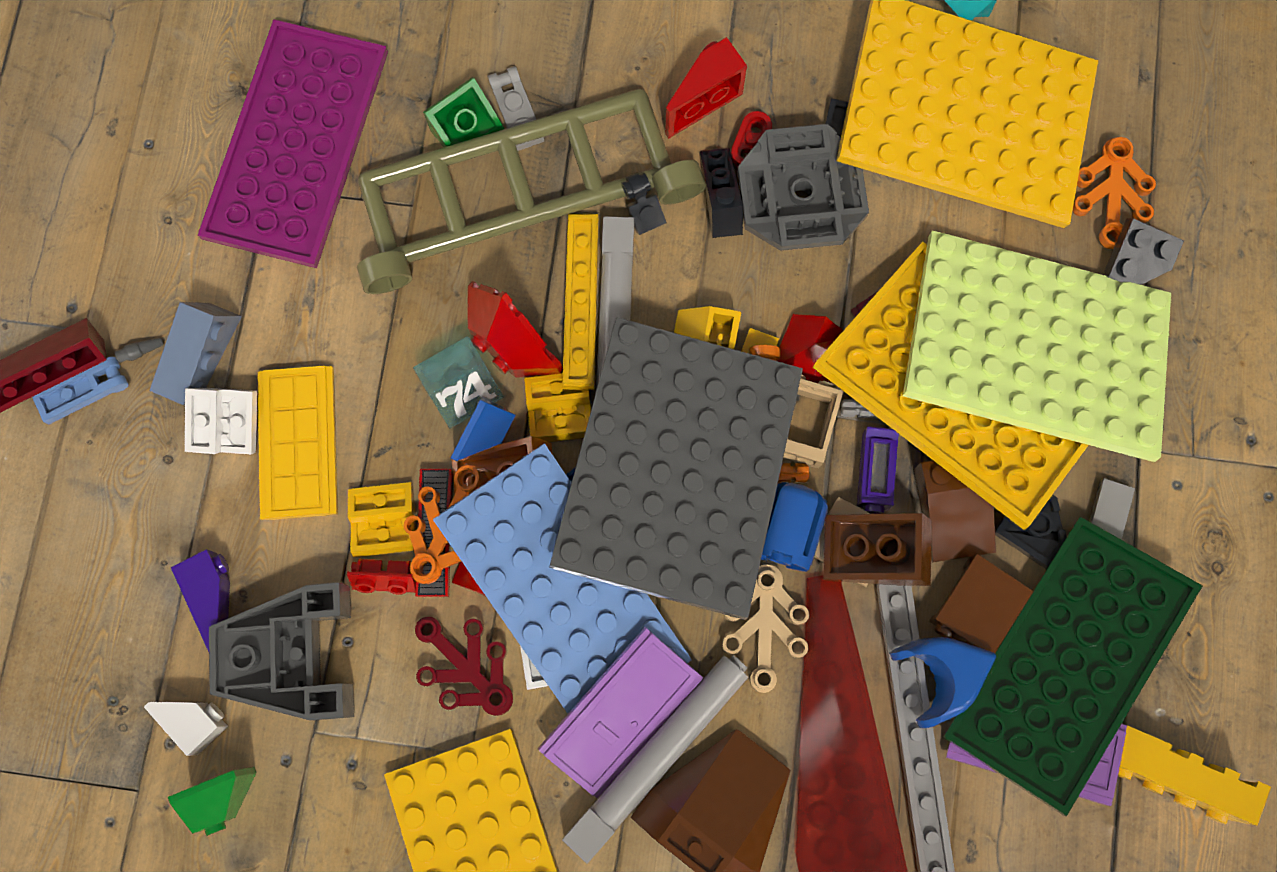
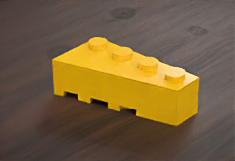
[1118,725,1271,826]

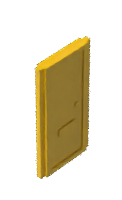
[258,366,338,520]

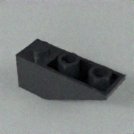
[700,148,743,238]

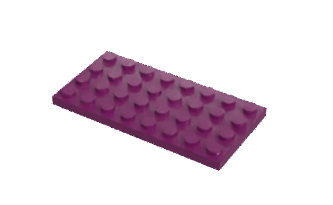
[198,19,388,268]

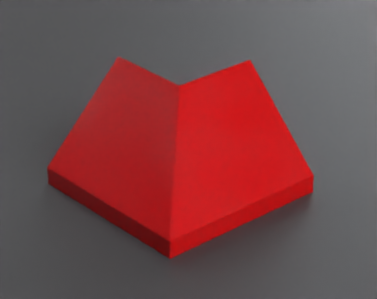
[778,314,843,383]

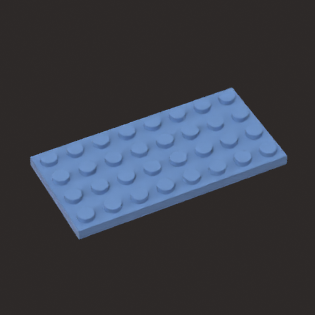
[433,443,692,713]

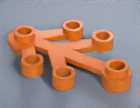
[1072,137,1156,249]
[404,465,483,584]

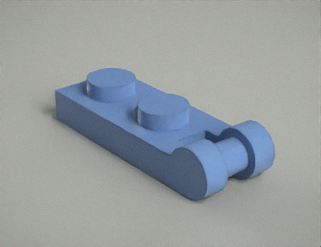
[32,357,129,424]

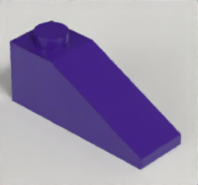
[171,549,230,652]

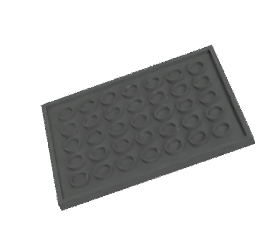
[549,317,803,620]

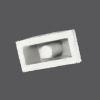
[144,702,228,756]

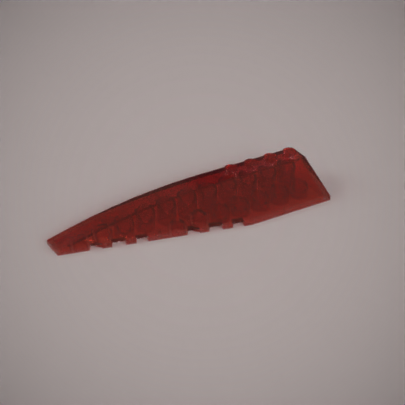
[795,575,908,872]

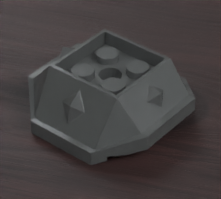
[737,124,869,251]

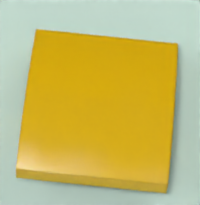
[524,373,591,442]
[348,482,416,557]

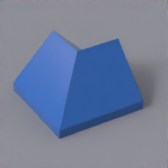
[451,396,516,461]

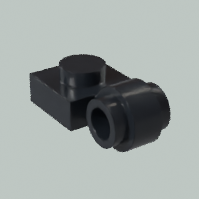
[621,172,667,235]

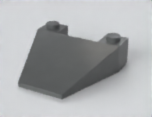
[209,582,354,721]

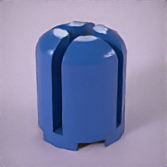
[761,482,828,572]

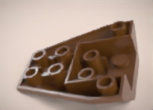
[630,729,791,872]

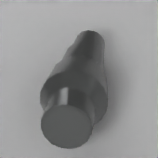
[114,338,164,363]

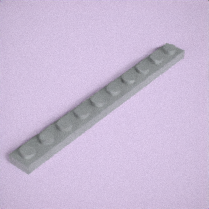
[876,584,955,872]

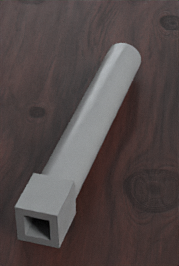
[596,217,635,391]
[562,655,748,864]

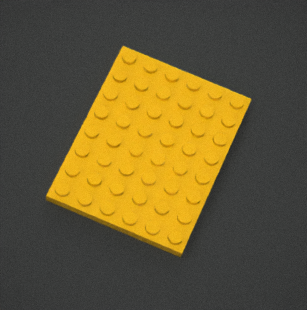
[836,0,1098,228]
[813,241,1088,530]

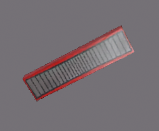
[415,469,453,597]

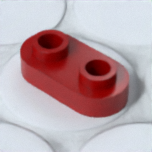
[731,111,772,168]

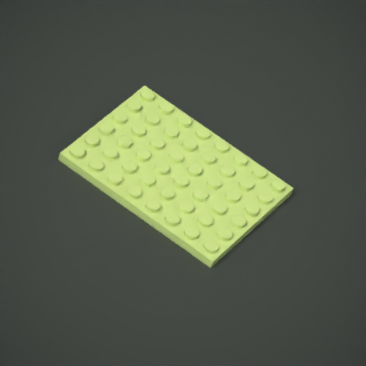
[903,230,1171,462]

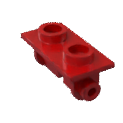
[347,559,416,595]

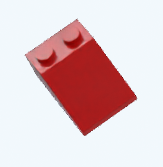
[665,37,747,139]

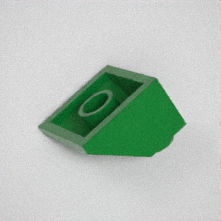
[168,767,256,836]

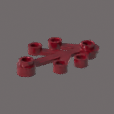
[415,616,513,716]

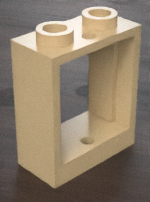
[783,375,843,469]

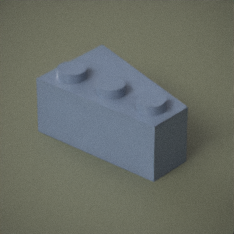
[150,302,242,405]

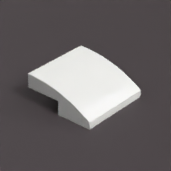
[185,388,257,455]

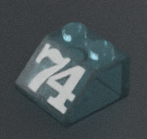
[413,336,503,428]

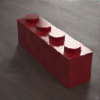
[0,318,107,413]

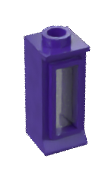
[857,426,899,514]

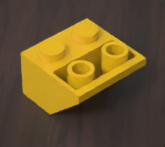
[674,306,741,349]

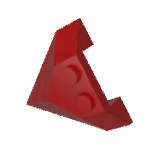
[468,281,563,378]

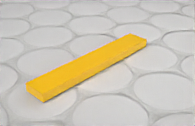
[562,214,599,390]

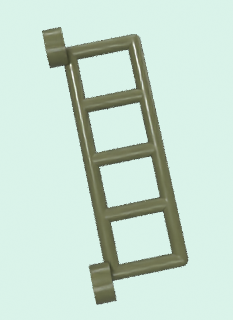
[357,89,706,294]

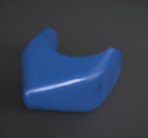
[889,637,996,728]

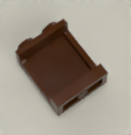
[929,554,1033,653]

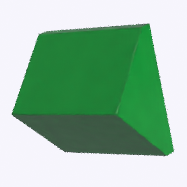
[423,77,505,147]

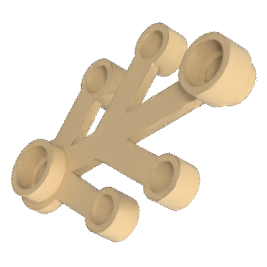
[722,564,809,693]

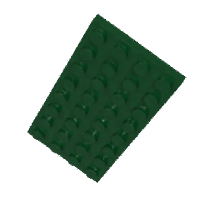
[943,517,1203,817]

